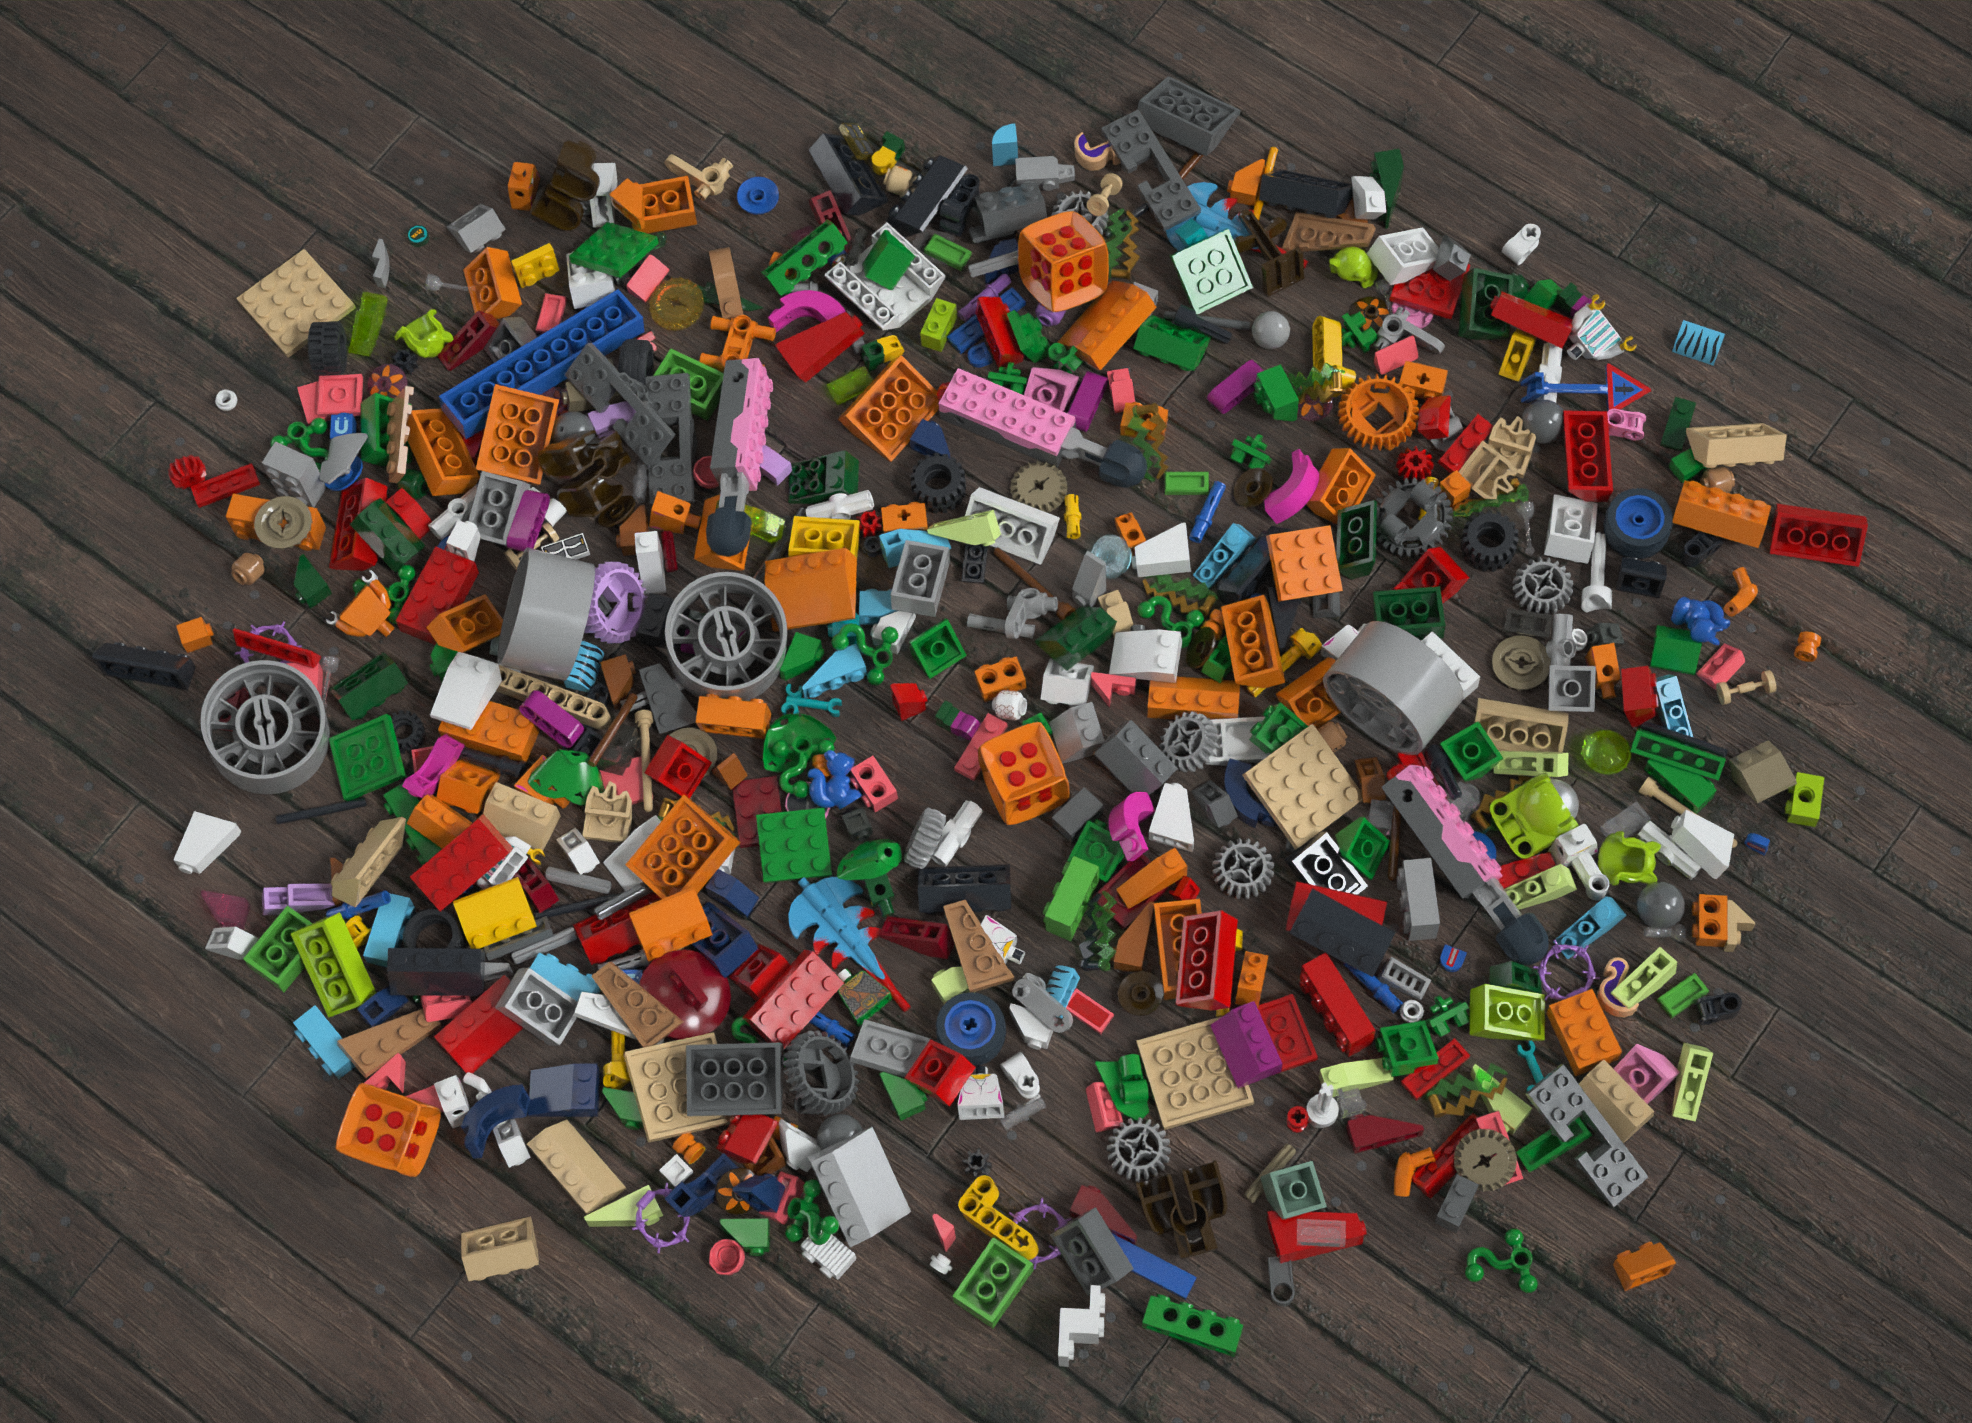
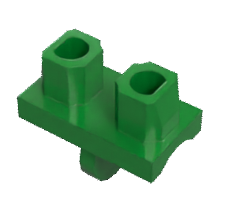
[1341,311,1378,353]
[1047,343,1082,374]
[988,362,1028,395]
[1230,434,1272,469]
[1425,995,1469,1037]

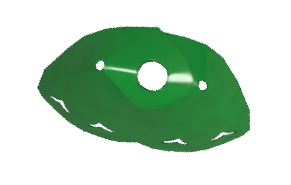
[763,714,836,772]
[528,749,605,805]
[837,839,902,880]

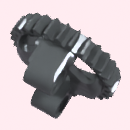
[1376,478,1453,558]
[783,1030,859,1116]

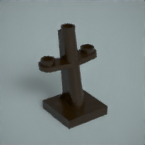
[1234,210,1305,297]

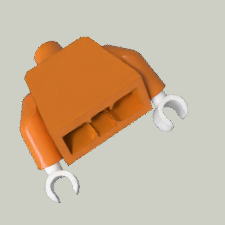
[326,570,395,637]

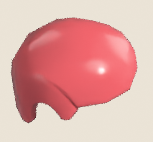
[693,456,719,489]
[709,1239,745,1275]

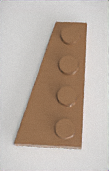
[1282,212,1376,252]
[386,386,414,483]
[943,900,1015,993]
[591,962,684,1048]
[337,1009,441,1078]

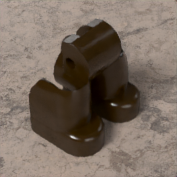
[530,140,600,230]
[537,430,631,517]
[1135,1160,1227,1260]

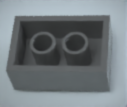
[975,182,1047,237]

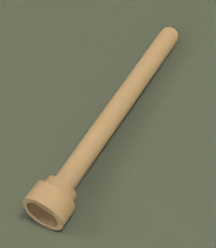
[635,710,653,812]
[1639,777,1737,848]

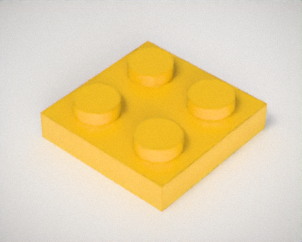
[511,243,560,288]

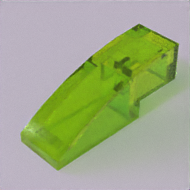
[349,292,388,357]
[716,500,785,543]

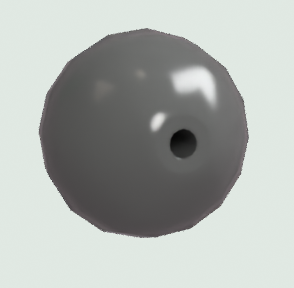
[1522,400,1564,444]
[551,412,595,444]
[1637,882,1685,929]
[816,1114,863,1150]

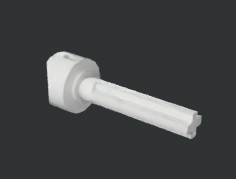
[1581,532,1612,613]
[1307,1082,1339,1128]

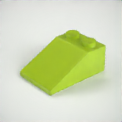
[1470,984,1545,1041]

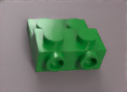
[1007,310,1050,363]
[1249,702,1308,754]
[1067,819,1125,882]
[1375,1020,1439,1077]

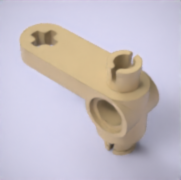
[664,154,733,201]

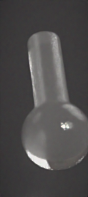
[1643,924,1687,942]

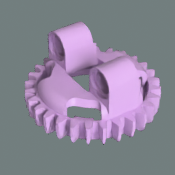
[584,562,648,643]

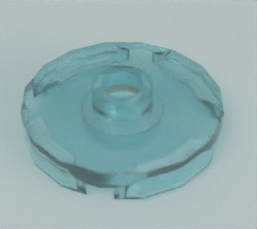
[1091,535,1132,579]

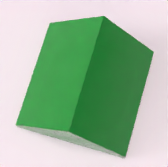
[862,230,916,290]
[909,618,967,679]
[1650,625,1702,675]
[1440,721,1503,782]

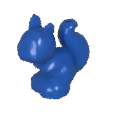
[1671,597,1730,645]
[807,750,862,810]

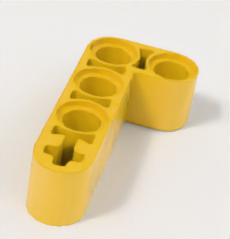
[1312,316,1356,397]
[958,1175,1039,1260]

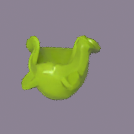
[1329,247,1379,288]
[394,309,454,358]
[1598,831,1661,885]

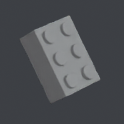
[262,442,327,508]
[469,471,530,546]
[891,540,950,617]
[1397,858,1440,941]
[495,968,577,1046]

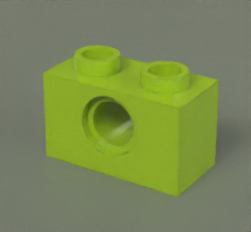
[920,298,957,352]
[1785,772,1824,827]

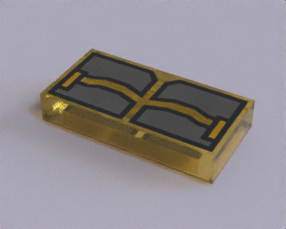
[839,123,875,160]

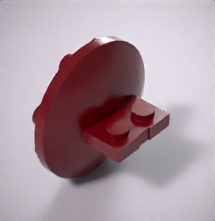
[639,950,731,1040]

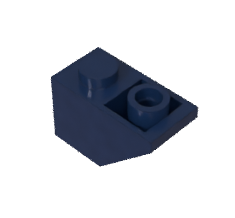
[357,986,409,1028]

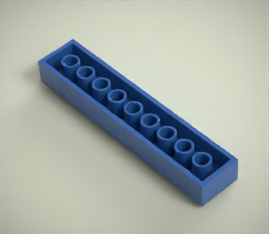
[439,289,645,439]

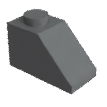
[1433,235,1470,281]
[1191,780,1238,828]

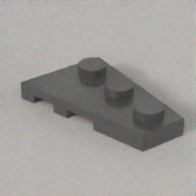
[639,663,697,734]

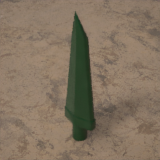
[693,281,763,312]

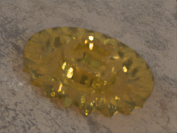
[649,277,704,331]

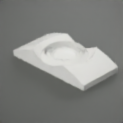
[1205,717,1270,766]

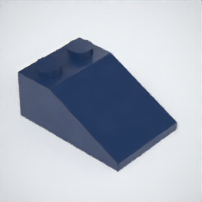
[688,902,759,978]
[528,1064,601,1117]

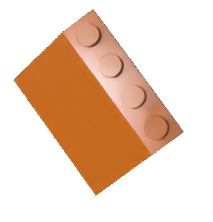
[1057,280,1156,370]
[838,355,939,462]
[475,384,559,486]
[765,548,857,632]
[625,795,740,899]

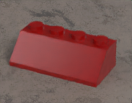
[1563,410,1613,502]
[329,477,388,571]
[1769,504,1868,567]
[1285,881,1387,931]
[573,891,662,965]
[1175,910,1238,1011]
[434,975,523,1074]

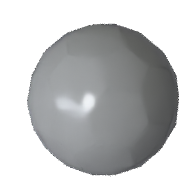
[1252,311,1290,349]

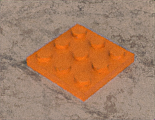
[1266,525,1343,602]

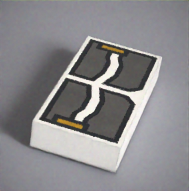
[541,533,590,560]

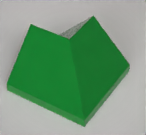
[1335,817,1390,880]

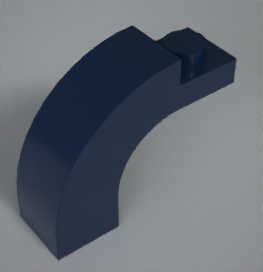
[1224,758,1279,828]
[461,1084,530,1159]
[665,1153,739,1217]

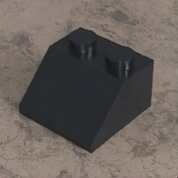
[1615,557,1667,598]
[637,593,691,653]

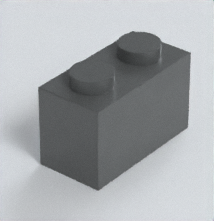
[1052,787,1104,843]
[1435,1174,1479,1233]

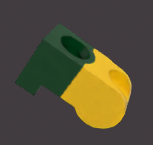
[872,131,905,175]
[861,335,904,372]

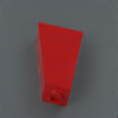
[1490,292,1573,349]
[775,312,865,382]
[1266,1211,1367,1263]

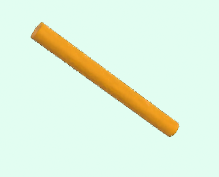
[1253,147,1278,221]

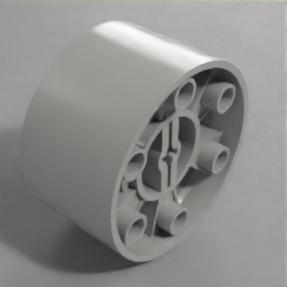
[497,547,595,681]
[665,572,787,701]
[1323,621,1464,755]
[201,660,330,794]

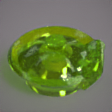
[1581,730,1631,775]

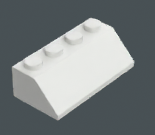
[965,487,1060,565]

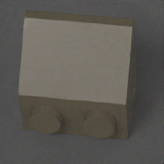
[1729,740,1797,803]

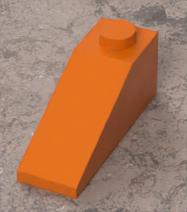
[1116,848,1187,909]

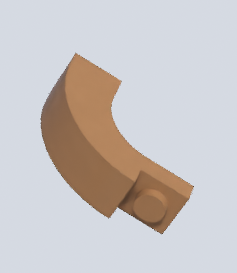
[709,247,743,319]

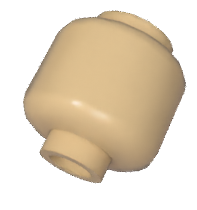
[883,165,913,196]

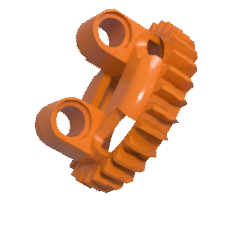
[1338,374,1419,451]

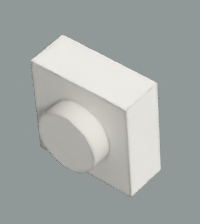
[659,1154,693,1187]

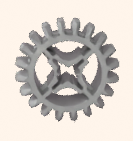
[1051,190,1108,236]
[1512,557,1573,616]
[1159,712,1220,773]
[904,808,946,869]
[1212,838,1274,899]
[1107,1117,1171,1182]

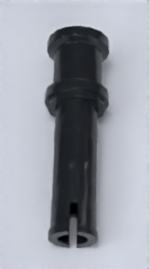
[458,746,527,780]

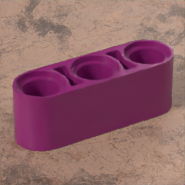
[1207,359,1264,414]
[1068,371,1108,432]
[507,489,550,552]
[519,690,584,748]

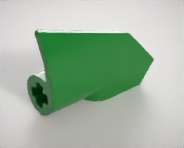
[1095,1054,1149,1122]

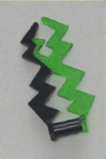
[1079,890,1117,971]

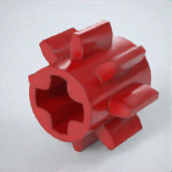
[856,510,883,538]

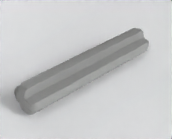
[968,251,1018,277]
[545,867,612,894]
[511,927,577,964]

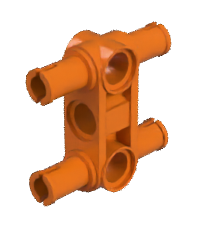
[699,315,776,373]

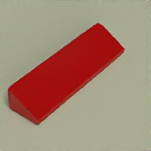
[232,628,321,668]
[1411,1113,1480,1198]

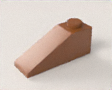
[1110,901,1154,972]

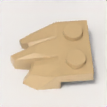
[1488,416,1536,478]
[1459,441,1518,499]
[582,781,632,843]

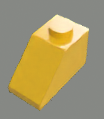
[1499,329,1537,382]

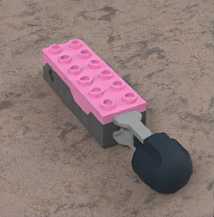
[706,358,773,557]
[936,368,1147,488]
[1382,764,1549,965]

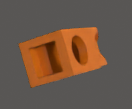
[1114,512,1146,558]

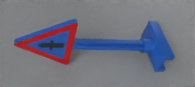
[1520,363,1651,412]

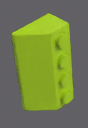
[291,912,376,1018]

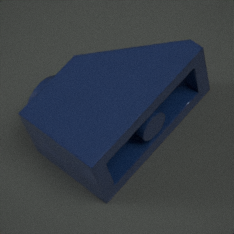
[984,238,1019,284]
[910,419,950,459]
[706,869,759,917]
[733,1174,785,1213]

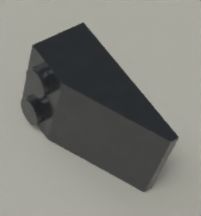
[1284,832,1367,895]

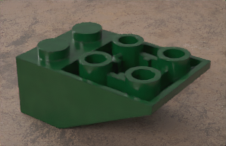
[1369,149,1404,229]
[788,450,859,504]

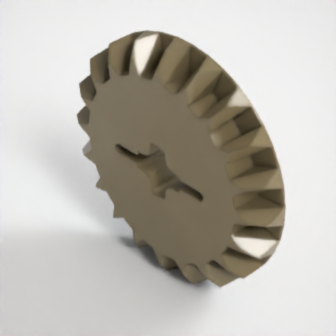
[1010,460,1067,513]
[254,496,313,550]
[1492,635,1551,691]
[670,728,717,779]
[1454,1129,1517,1192]

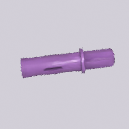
[957,274,1011,322]

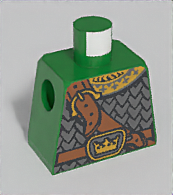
[837,969,892,1027]

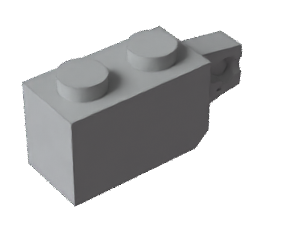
[1015,156,1075,191]

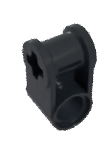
[1680,531,1724,567]
[1694,992,1742,1025]

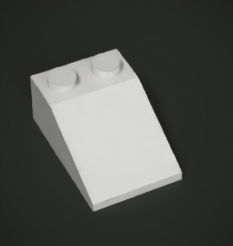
[1367,228,1439,285]
[1544,494,1598,564]
[1109,629,1182,683]
[430,652,502,730]
[603,815,661,891]

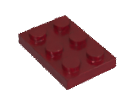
[733,776,782,848]
[1092,854,1173,931]

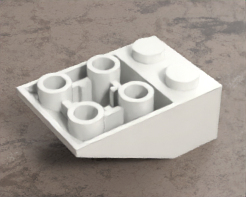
[566,251,615,309]

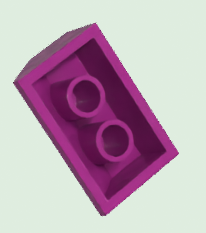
[1210,1001,1282,1089]

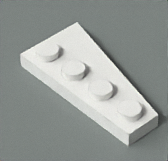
[573,992,664,1045]

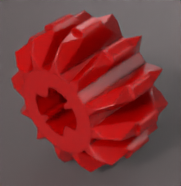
[1396,446,1434,482]
[168,455,207,490]

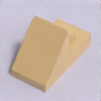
[1098,590,1133,638]
[1724,900,1755,952]

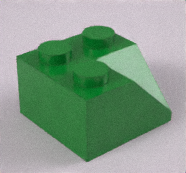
[1253,364,1299,421]

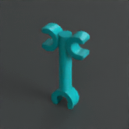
[781,684,842,717]
[1517,1040,1544,1104]

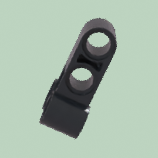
[939,174,980,237]

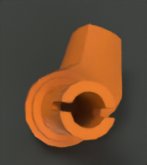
[1723,567,1758,617]
[1394,1147,1435,1197]

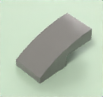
[372,239,389,288]

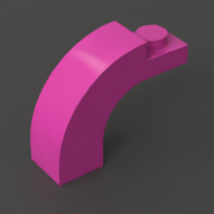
[768,290,845,332]
[1264,449,1319,524]
[402,734,465,798]
[1109,792,1155,861]

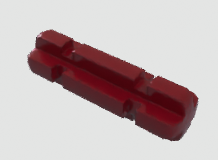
[661,530,678,572]

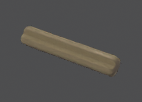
[1244,1143,1296,1203]

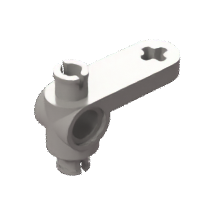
[1373,307,1445,355]
[1005,588,1058,639]
[1012,973,1073,1033]

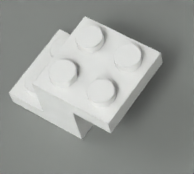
[1058,1285,1105,1367]

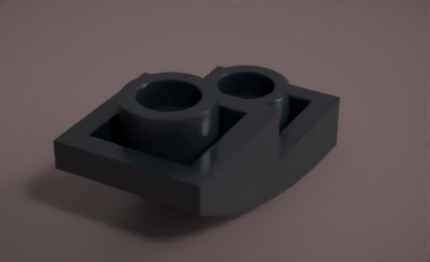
[962,543,988,584]

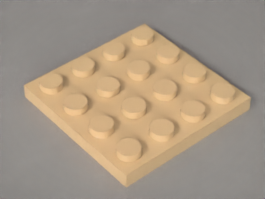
[236,249,356,358]
[1242,724,1362,850]
[1136,1016,1254,1130]
[624,1032,731,1143]

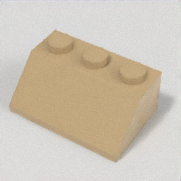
[483,782,561,855]
[1579,1060,1654,1143]
[461,1217,539,1281]

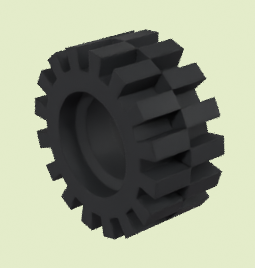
[392,710,426,754]

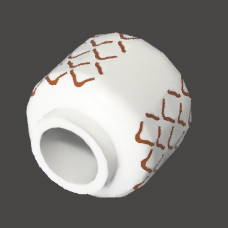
[992,690,1027,720]

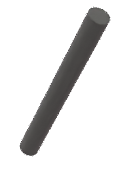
[1164,311,1250,330]

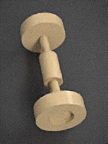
[1087,173,1123,216]
[504,522,559,570]
[1716,670,1776,705]

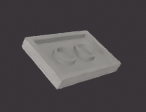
[850,1019,931,1078]

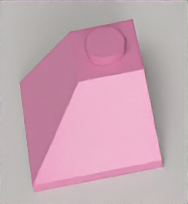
[1024,367,1079,413]
[1614,1044,1681,1104]

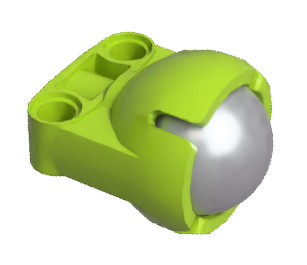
[1490,773,1579,859]

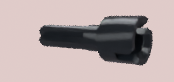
[1172,304,1232,344]
[1424,744,1462,800]

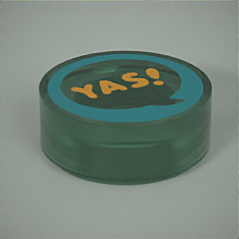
[407,225,430,247]

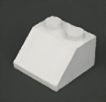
[1041,659,1094,707]

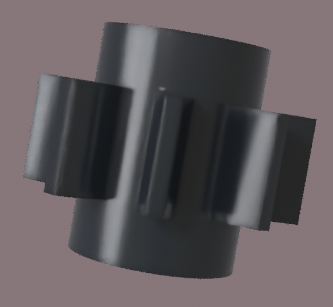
[391,348,418,375]
[962,1148,992,1179]

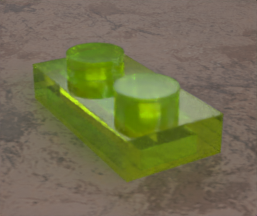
[827,366,873,405]

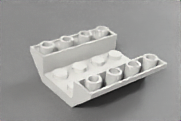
[825,223,945,330]

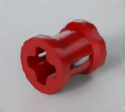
[1286,1106,1309,1133]

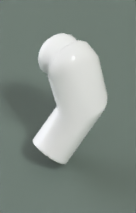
[463,1072,492,1101]

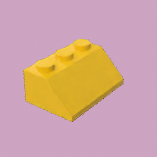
[788,516,860,558]
[453,877,537,949]

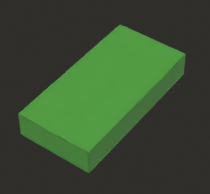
[924,233,972,271]
[1165,472,1209,495]
[1657,973,1709,1019]

